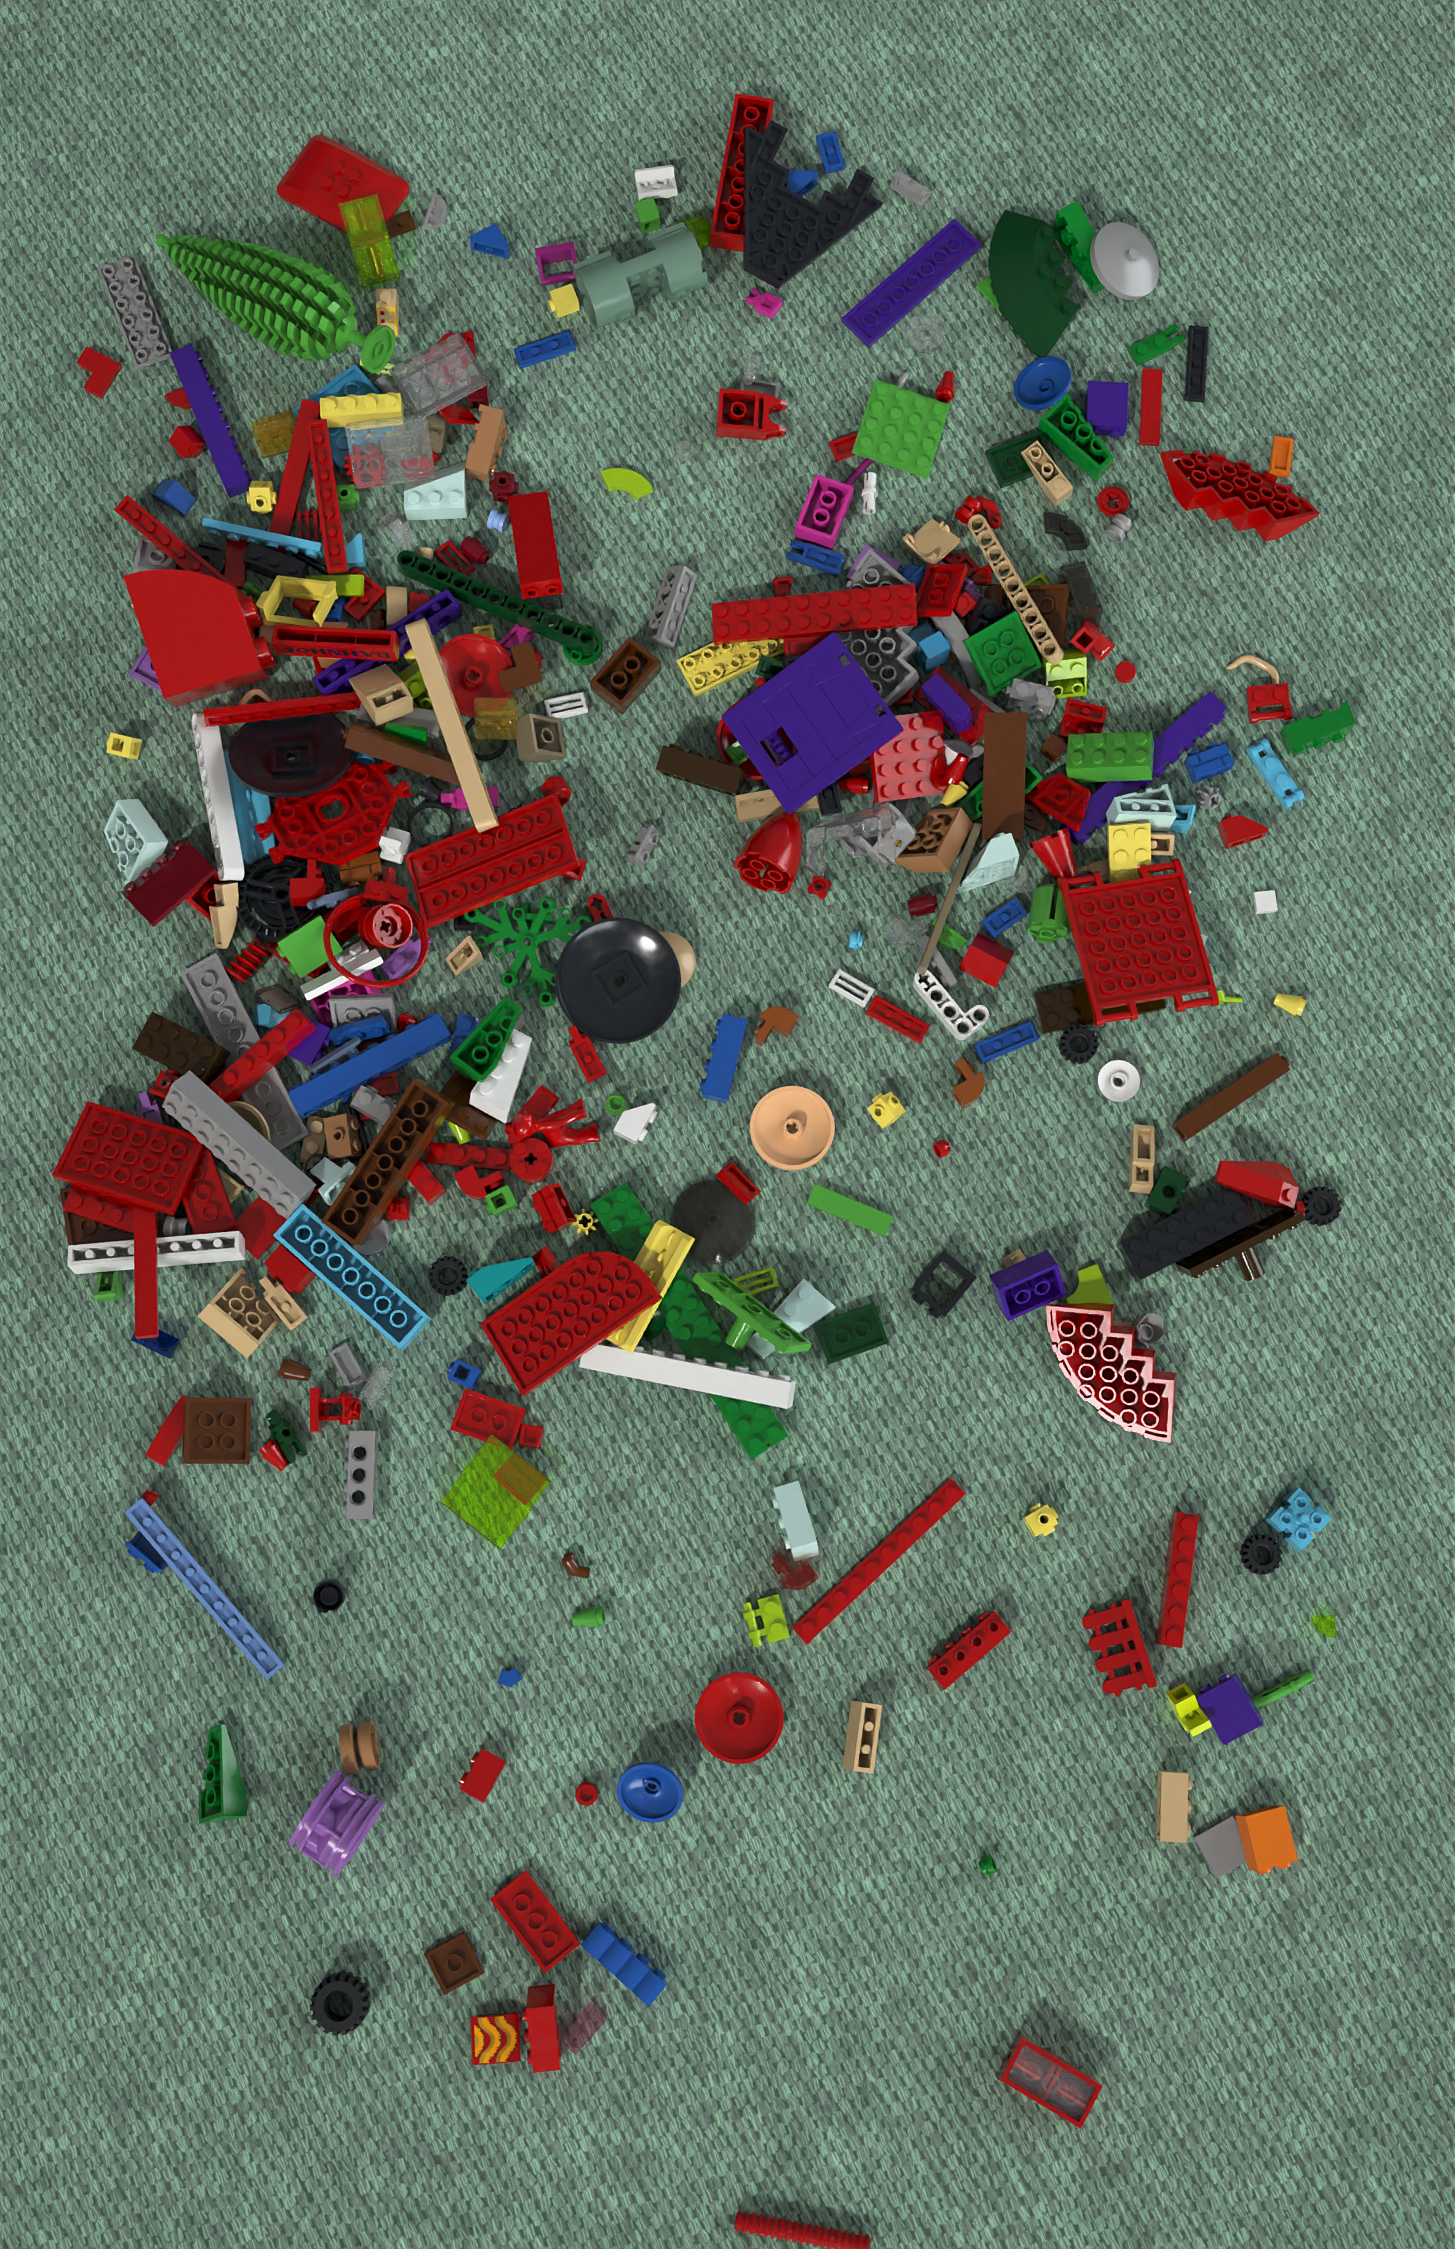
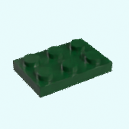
[985,430,1057,489]
[813,1303,889,1365]

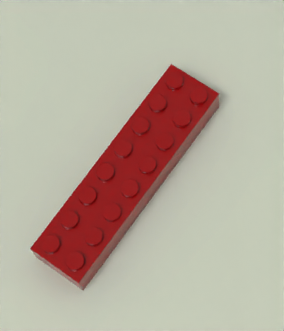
[710,93,774,252]

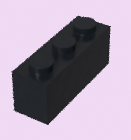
[242,542,310,580]

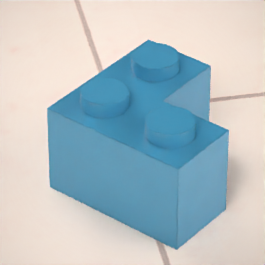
[907,622,951,674]

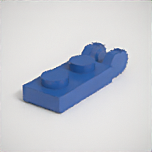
[785,540,845,576]
[328,1015,391,1048]

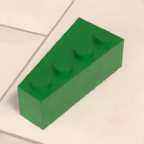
[1053,201,1105,294]
[1037,393,1114,482]

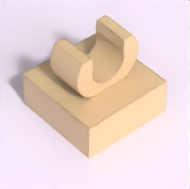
[1001,1248,1026,1268]

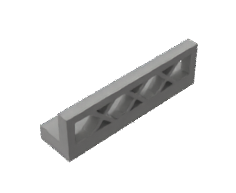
[644,565,697,648]

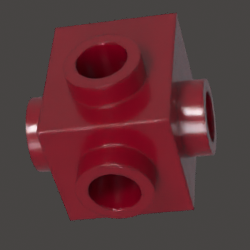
[489,471,519,503]

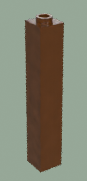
[343,722,461,786]
[1172,1053,1290,1143]

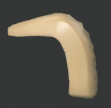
[237,688,273,706]

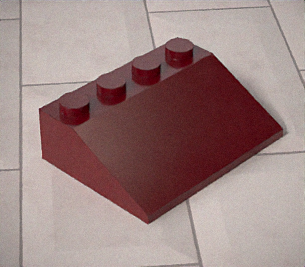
[121,838,217,927]

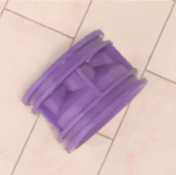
[289,1770,386,1877]

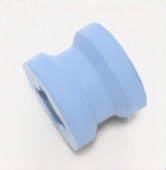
[487,508,510,533]

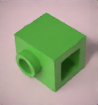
[635,198,662,233]

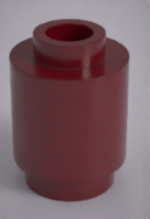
[460,536,491,565]
[907,892,939,917]

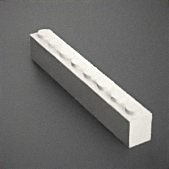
[67,1231,245,1274]

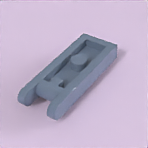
[307,887,358,910]
[310,1036,367,1074]

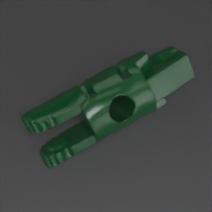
[266,1410,308,1464]

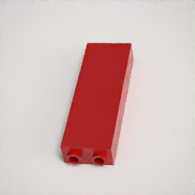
[507,491,563,599]

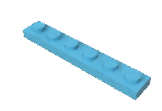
[202,518,325,558]

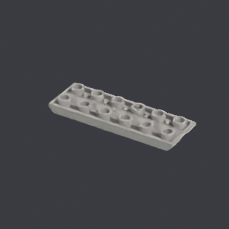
[97,254,172,370]

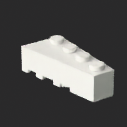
[469,1029,532,1124]

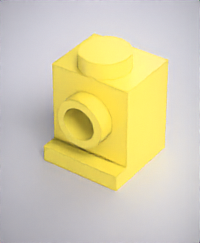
[106,732,142,760]

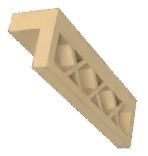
[735,789,819,822]

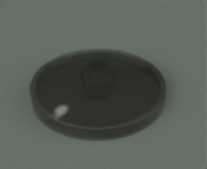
[671,1180,756,1265]

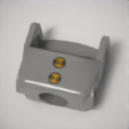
[851,801,917,868]

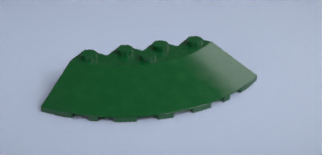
[988,210,1080,358]

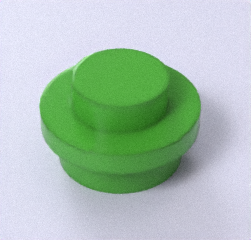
[605,1094,626,1115]

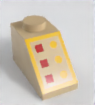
[376,289,399,337]

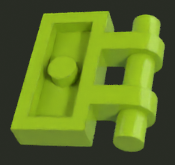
[743,1594,790,1647]

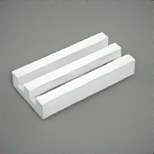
[544,691,588,719]
[828,969,875,1008]

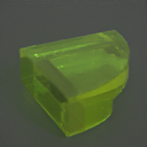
[1311,1615,1337,1638]

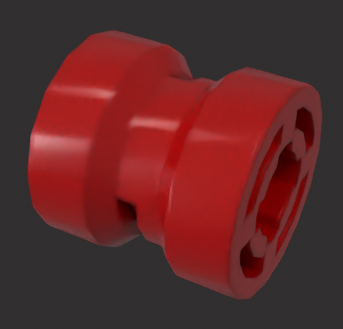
[954,496,982,525]

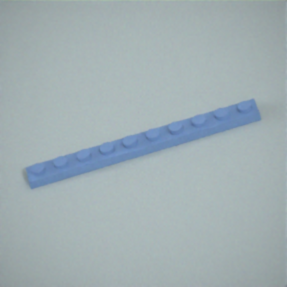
[124,1498,285,1680]

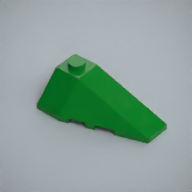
[955,761,1043,821]
[199,1724,248,1824]

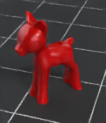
[505,1097,601,1148]

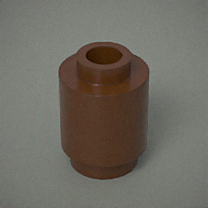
[984,584,1005,606]

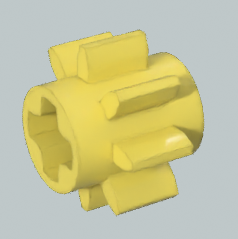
[572,1209,599,1236]

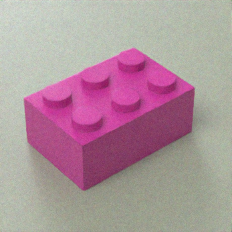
[795,474,854,550]

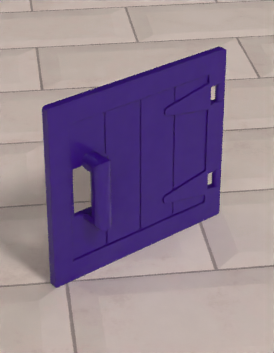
[722,632,904,814]

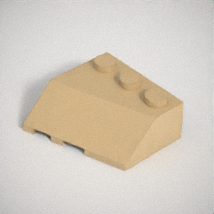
[198,1267,280,1358]

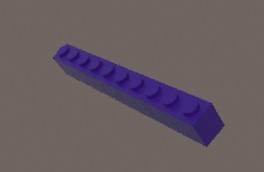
[1059,691,1227,846]

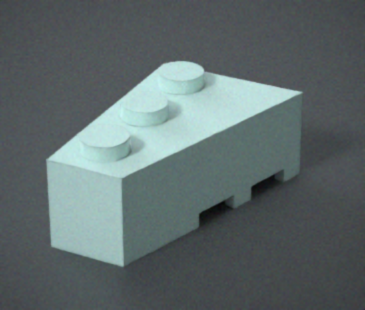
[1106,784,1177,832]
[771,1481,819,1562]

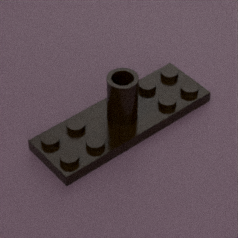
[1033,983,1166,1035]
[1175,1208,1306,1281]

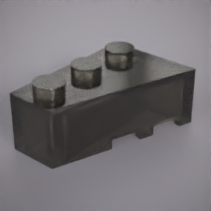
[1057,561,1102,632]

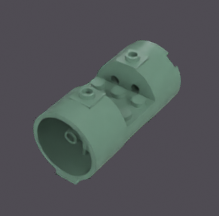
[573,222,708,329]

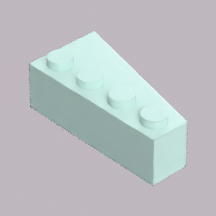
[746,1279,836,1359]

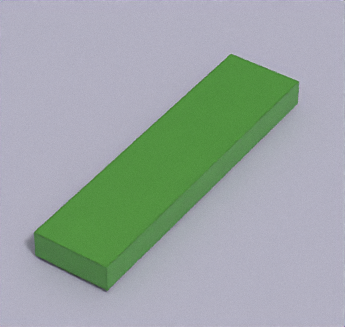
[807,1184,893,1237]

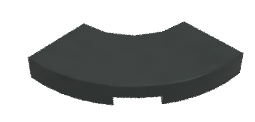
[1043,512,1088,551]

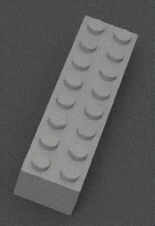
[162,1070,316,1220]

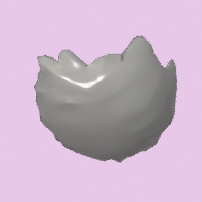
[1133,1313,1165,1349]

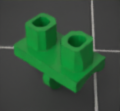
[515,902,554,931]

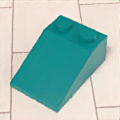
[466,1257,536,1305]

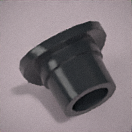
[415,776,443,802]

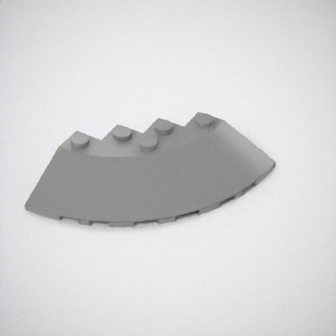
[837,549,919,715]

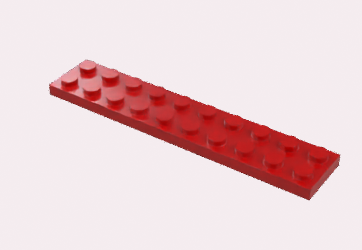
[712,583,917,645]

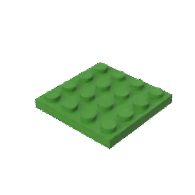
[852,379,950,478]

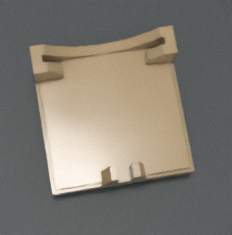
[902,518,961,565]

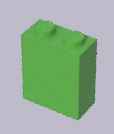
[276,914,343,978]

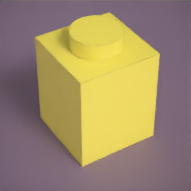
[548,283,580,318]

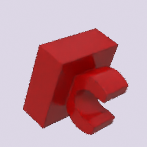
[387,1198,410,1221]

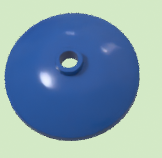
[1014,356,1072,411]
[617,1762,684,1823]

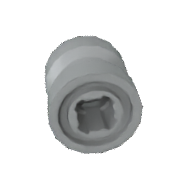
[1105,514,1133,543]
[163,1216,190,1237]

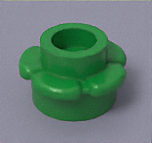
[978,1855,997,1877]

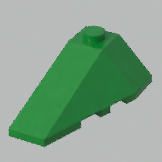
[450,996,522,1083]

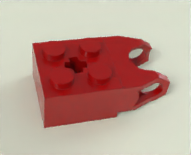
[715,388,787,440]

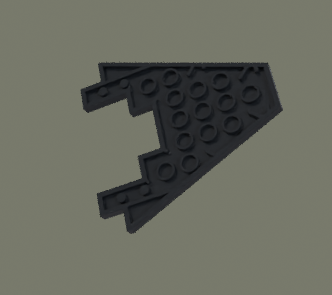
[743,120,883,289]

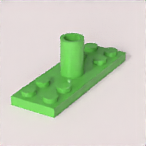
[692,1272,812,1354]

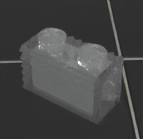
[358,1360,400,1409]

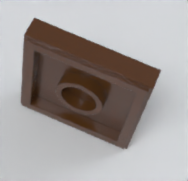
[424,1931,485,1995]

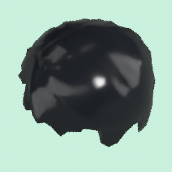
[313,1578,346,1613]

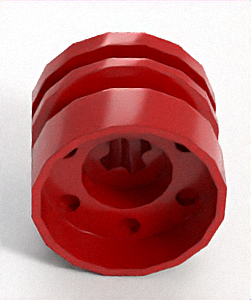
[357,904,413,949]

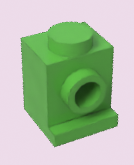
[336,485,360,511]
[484,1185,518,1217]

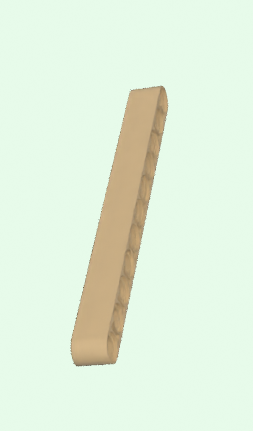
[405,618,499,833]

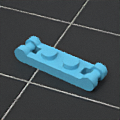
[1246,738,1305,809]

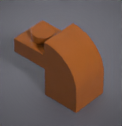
[754,1006,799,1046]
[951,1058,985,1110]

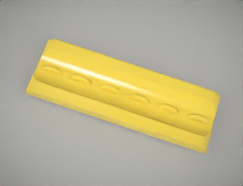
[676,639,784,696]
[606,1220,695,1353]

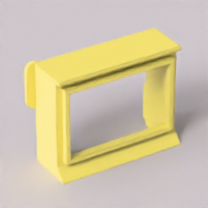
[256,575,338,627]

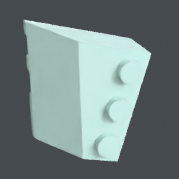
[404,461,467,520]
[104,799,168,885]
[956,833,1020,894]

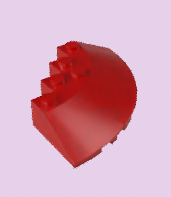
[1160,450,1320,542]
[1046,1303,1177,1443]

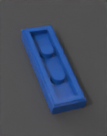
[514,330,576,369]
[973,1020,1039,1064]

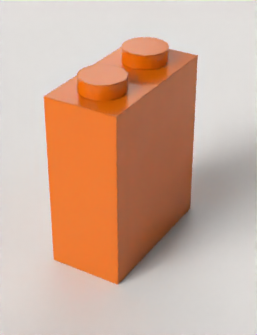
[1235,1805,1298,1874]

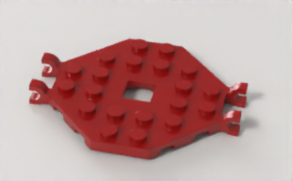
[254,760,412,866]

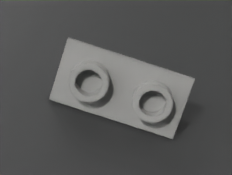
[889,170,932,207]
[626,824,660,869]

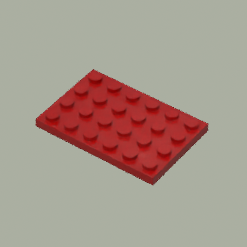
[52,1101,205,1216]

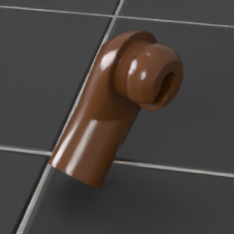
[562,1552,590,1578]

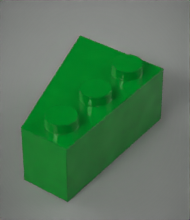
[1280,701,1356,755]

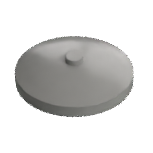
[1090,222,1159,300]

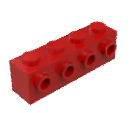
[926,1611,1011,1690]

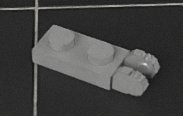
[918,936,957,991]

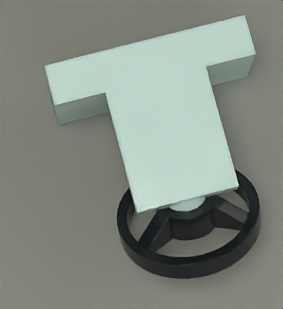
[304,1154,356,1206]

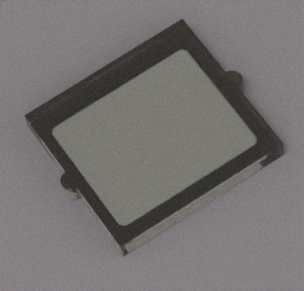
[255,983,304,1014]

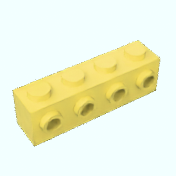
[320,392,404,428]

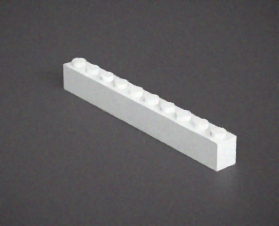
[579,1341,796,1409]

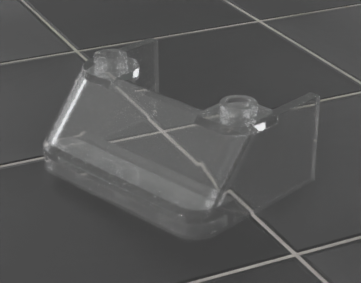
[805,806,896,878]

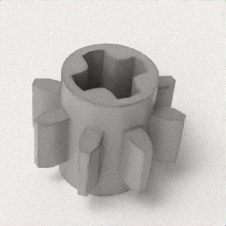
[1195,784,1222,811]

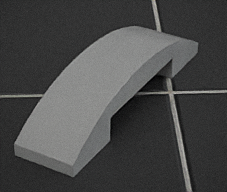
[931,612,982,689]

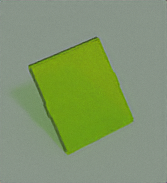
[441,1435,551,1550]

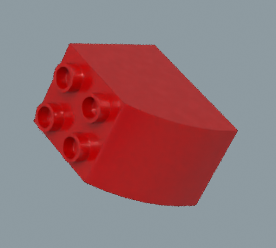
[123,569,276,707]

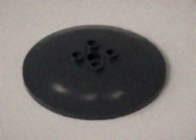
[228,713,354,798]
[555,917,681,1044]

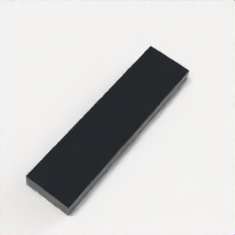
[1184,325,1209,403]

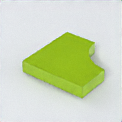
[1065,1264,1114,1304]

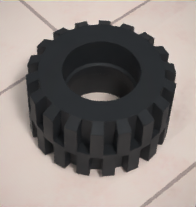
[310,1971,371,2036]

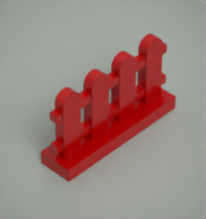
[1082,1598,1157,1697]

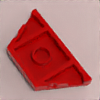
[1025,773,1091,832]

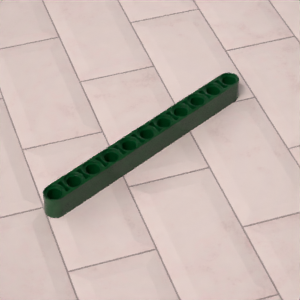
[397,550,597,655]

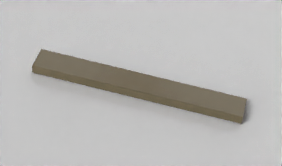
[917,823,982,975]

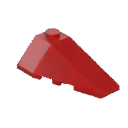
[1214,1161,1299,1209]

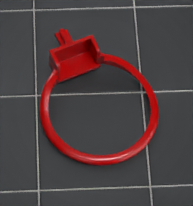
[323,867,429,988]

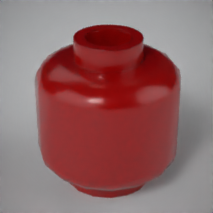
[541,776,571,807]

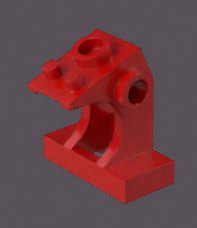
[310,1388,361,1433]

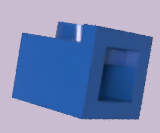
[447,1359,482,1391]

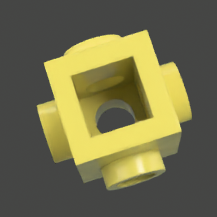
[247,481,277,514]
[867,1092,906,1129]
[1022,1503,1059,1537]

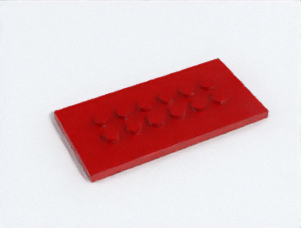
[404,793,580,929]

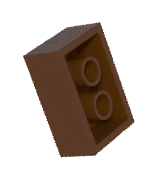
[590,637,661,715]

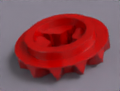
[1096,487,1129,518]

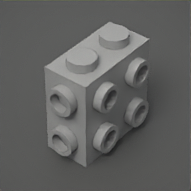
[1002,678,1056,722]

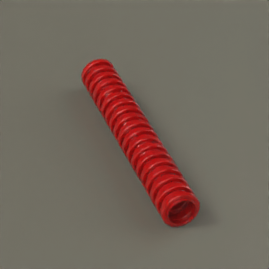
[734,2210,870,2249]

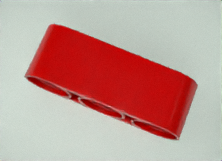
[504,1085,559,1139]

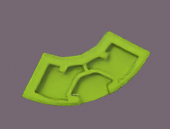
[600,468,653,500]

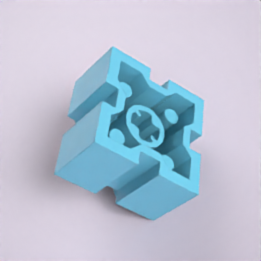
[1264,1488,1331,1551]

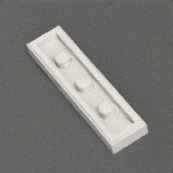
[300,948,383,1001]

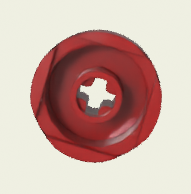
[510,1138,554,1184]

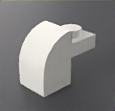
[379,827,412,864]

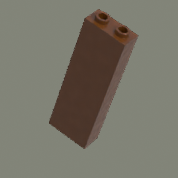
[982,712,1027,843]

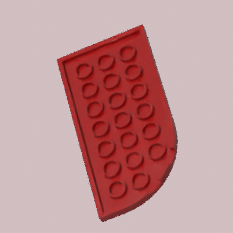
[480,1251,663,1396]

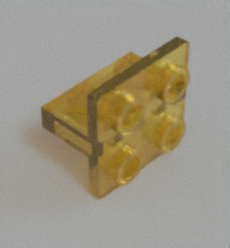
[252,412,295,459]
[474,698,519,740]

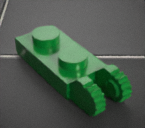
[1128,324,1185,366]

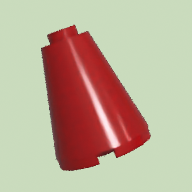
[1030,827,1078,884]

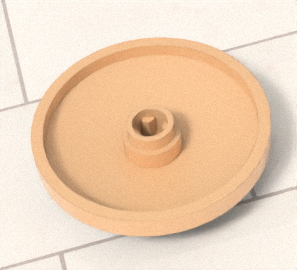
[750,1086,835,1171]

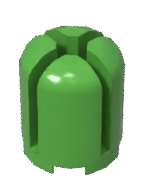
[1027,884,1070,943]

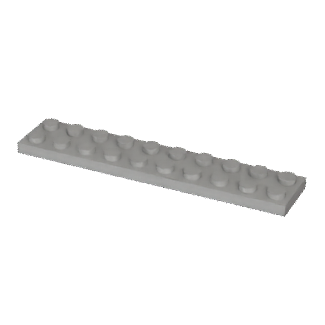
[180,953,310,1152]

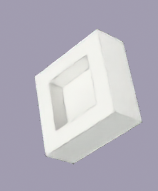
[1253,890,1278,914]

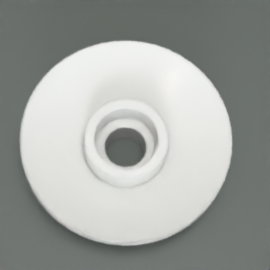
[1098,1060,1140,1102]

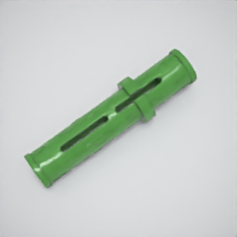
[1251,1668,1315,1709]

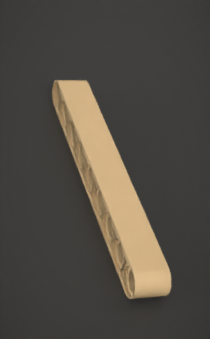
[968,514,1063,664]

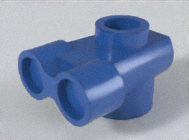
[324,597,347,622]

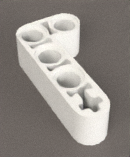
[913,970,989,1040]

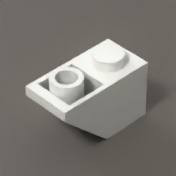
[614,1103,658,1145]

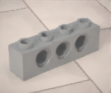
[343,1431,378,1519]

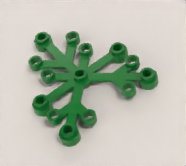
[464,896,593,1007]

